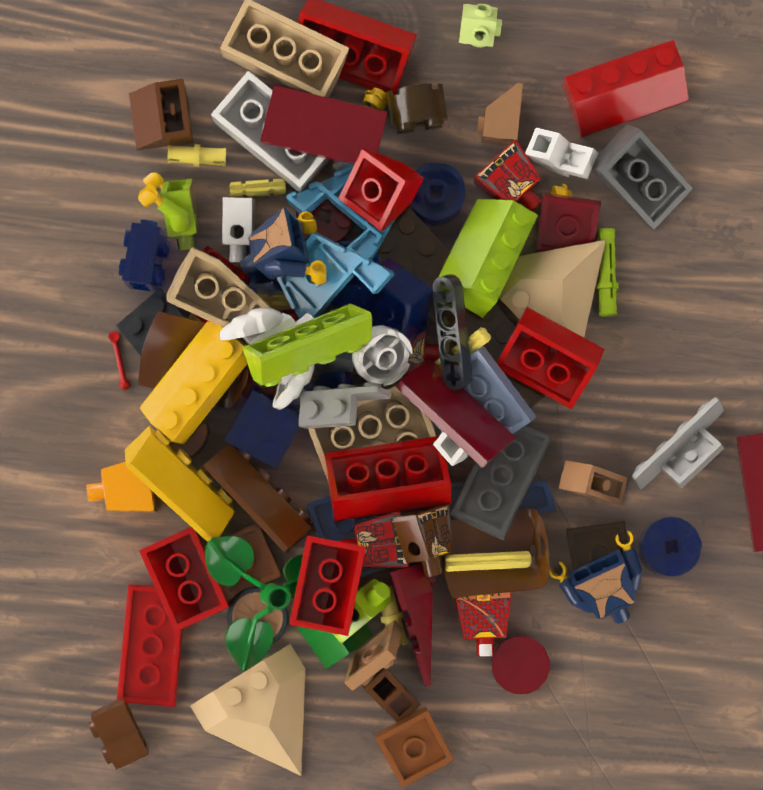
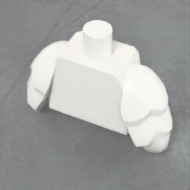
[220,308,314,410]

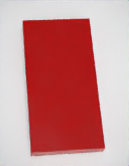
[117,584,184,707]

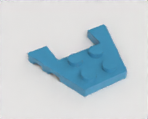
[286,165,396,261]
[277,233,395,319]

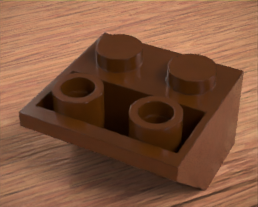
[129,79,194,150]

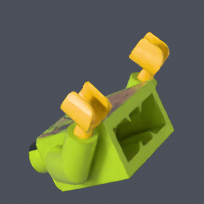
[138,172,199,250]

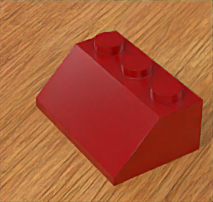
[496,307,605,409]
[139,527,231,632]
[289,535,366,636]

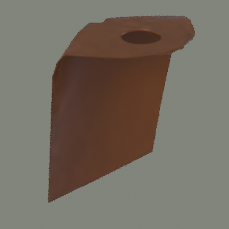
[138,311,249,408]
[441,509,549,598]

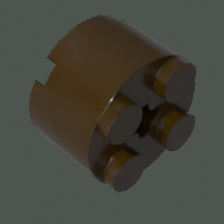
[386,83,448,134]

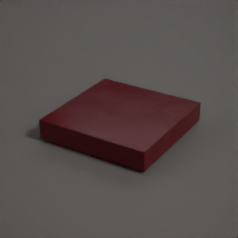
[534,193,601,252]

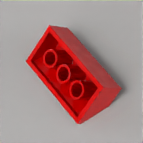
[297,0,417,96]
[562,40,689,138]
[324,436,451,521]

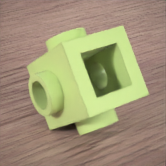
[459,4,502,48]

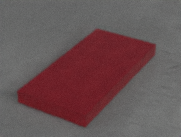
[260,85,388,165]
[396,358,516,468]
[736,433,763,552]

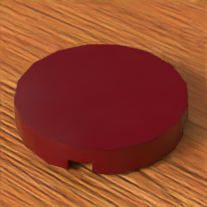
[491,636,550,694]

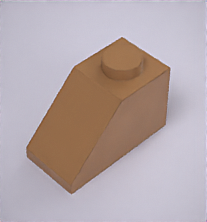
[477,83,523,145]
[559,460,628,506]

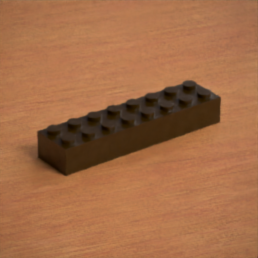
[373,206,546,409]

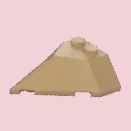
[499,240,606,337]
[190,644,306,776]

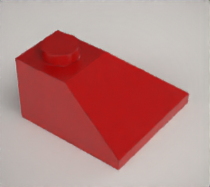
[338,149,424,231]

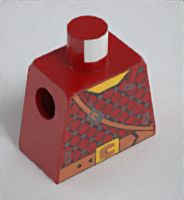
[455,592,511,656]

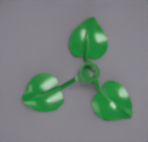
[205,536,303,672]

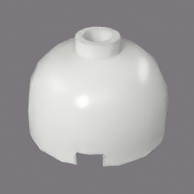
[352,325,412,386]

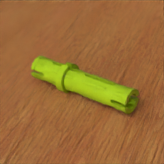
[596,228,619,317]

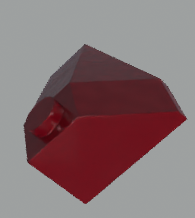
[390,563,436,687]

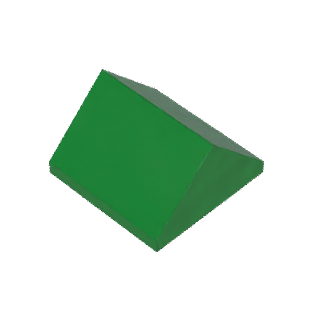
[296,609,374,669]

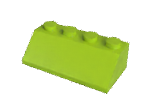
[438,199,538,318]
[242,304,372,387]

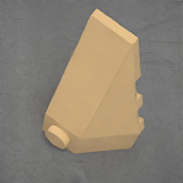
[167,247,272,327]

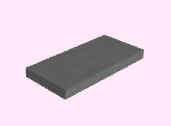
[450,425,552,541]

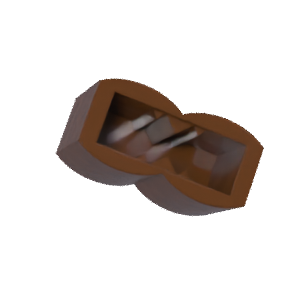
[88,697,149,770]

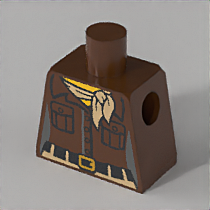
[392,504,453,577]

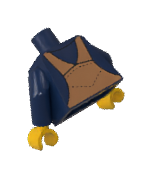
[240,207,327,285]
[549,531,642,624]

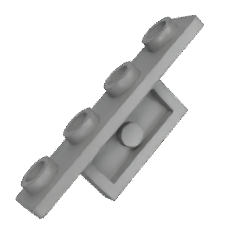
[290,382,392,429]
[632,397,724,489]

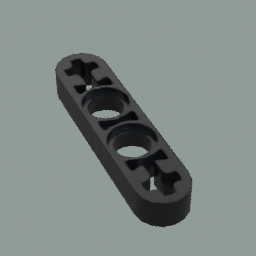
[432,274,472,391]

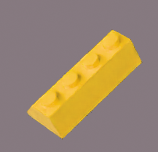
[140,320,248,445]
[125,425,235,542]

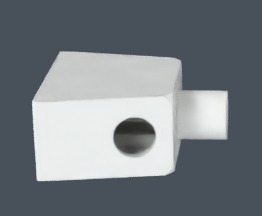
[222,197,256,262]

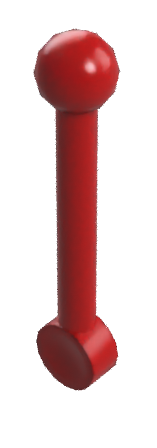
[108,331,130,390]

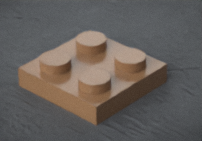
[344,620,403,691]

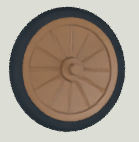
[227,586,289,644]

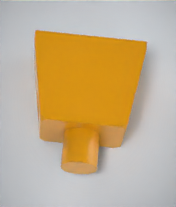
[86,461,157,512]

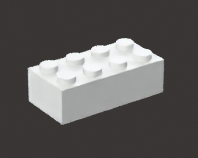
[211,71,330,193]

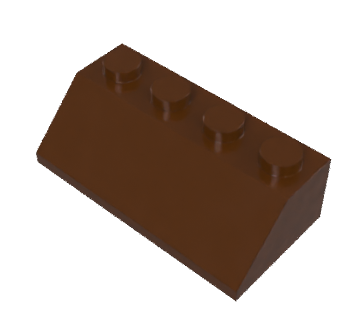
[203,443,312,553]

